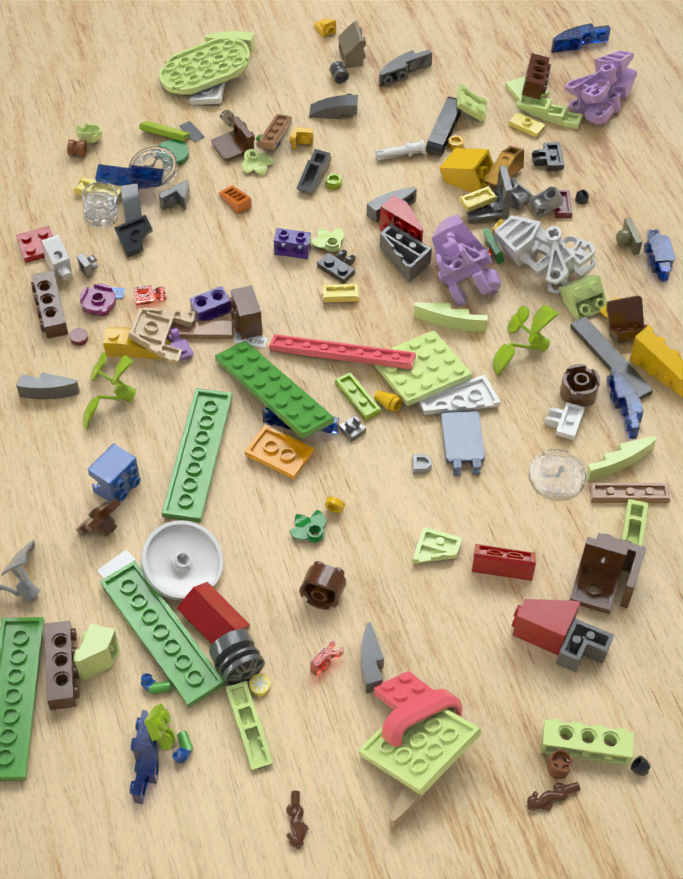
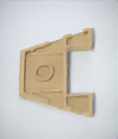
[128,308,196,366]

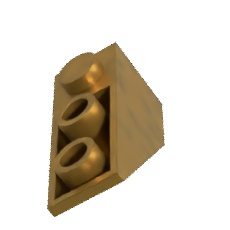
[483,146,524,187]

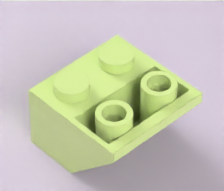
[559,275,607,320]
[73,623,120,681]

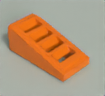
[219,185,252,214]

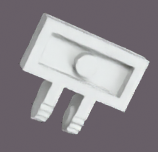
[544,402,585,441]

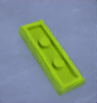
[139,121,190,141]
[335,372,381,421]

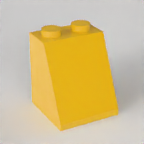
[439,148,493,193]

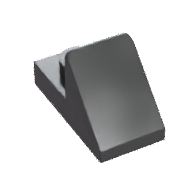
[159,180,190,210]

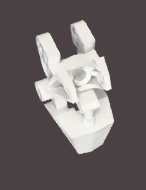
[494,215,596,295]

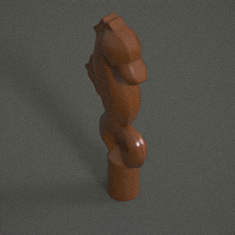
[526,782,580,811]
[286,790,309,849]

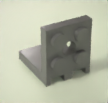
[463,166,513,223]

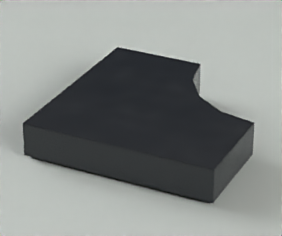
[114,215,153,257]

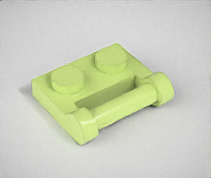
[457,84,488,122]

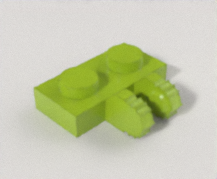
[144,703,176,750]

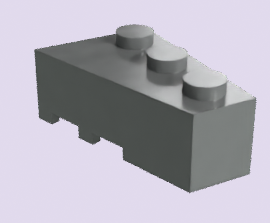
[380,224,432,282]

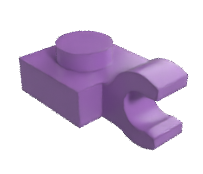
[168,328,194,361]

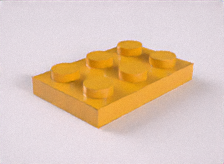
[244,424,314,480]

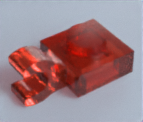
[134,285,167,306]
[310,640,344,677]

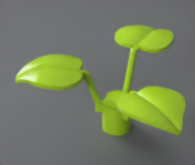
[493,305,559,376]
[82,352,136,430]

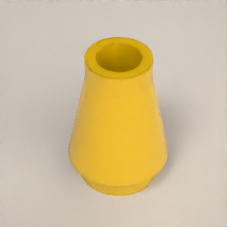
[374,390,402,412]

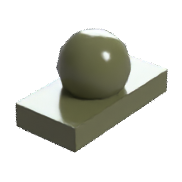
[616,218,643,255]

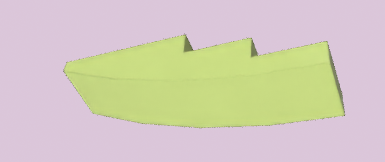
[516,95,583,129]
[414,303,488,332]
[586,436,657,481]
[226,681,273,770]

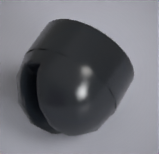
[575,189,589,204]
[630,756,650,776]

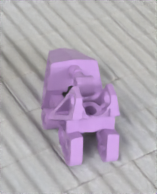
[565,50,637,124]
[432,214,492,307]

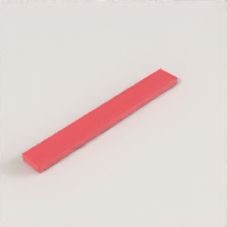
[269,334,416,370]

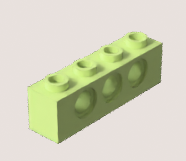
[541,719,634,766]

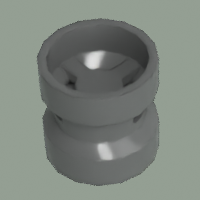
[329,61,349,84]

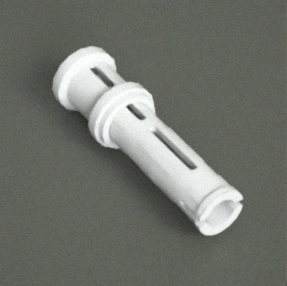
[375,139,426,161]

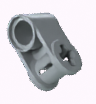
[510,178,532,209]
[529,186,564,217]

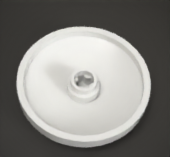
[141,521,223,601]

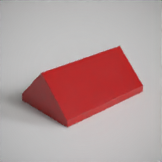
[472,544,536,581]
[177,581,250,645]

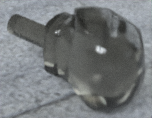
[220,110,236,128]

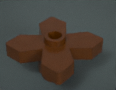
[75,498,120,537]

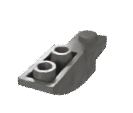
[379,49,432,87]

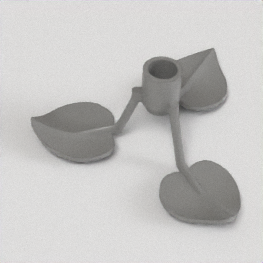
[0,540,40,602]

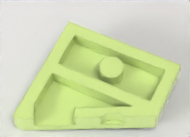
[412,527,462,564]

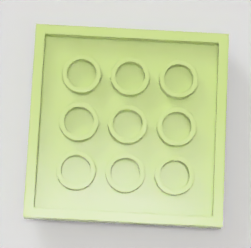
[374,330,472,406]
[358,709,482,796]

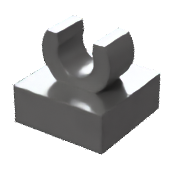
[77,253,98,279]
[339,416,366,442]

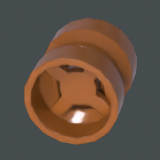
[67,139,87,157]
[547,750,573,779]

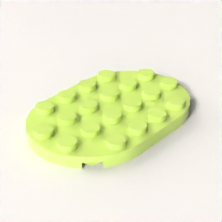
[159,37,251,95]

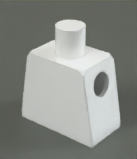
[42,235,72,280]

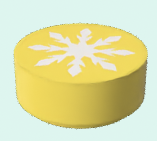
[249,674,271,697]

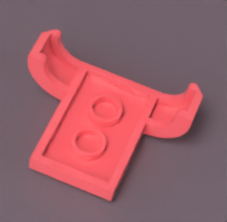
[373,671,463,747]

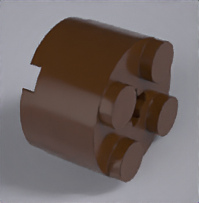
[560,364,601,407]
[299,561,347,610]

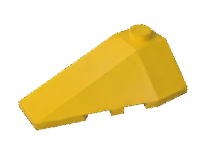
[103,326,171,359]

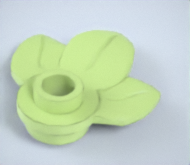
[242,149,274,176]
[311,228,344,252]

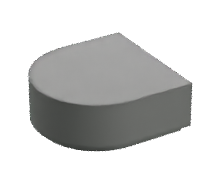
[412,454,432,474]

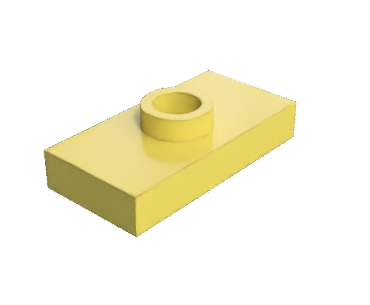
[509,112,545,138]
[459,186,497,212]
[323,284,359,302]

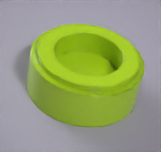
[325,174,342,190]

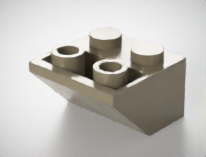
[338,21,366,68]

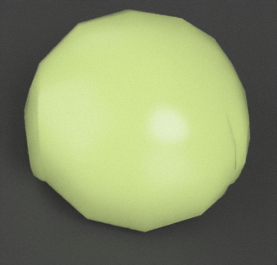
[75,123,102,144]

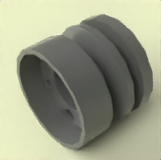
[209,629,265,686]

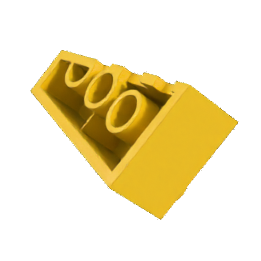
[629,325,683,397]

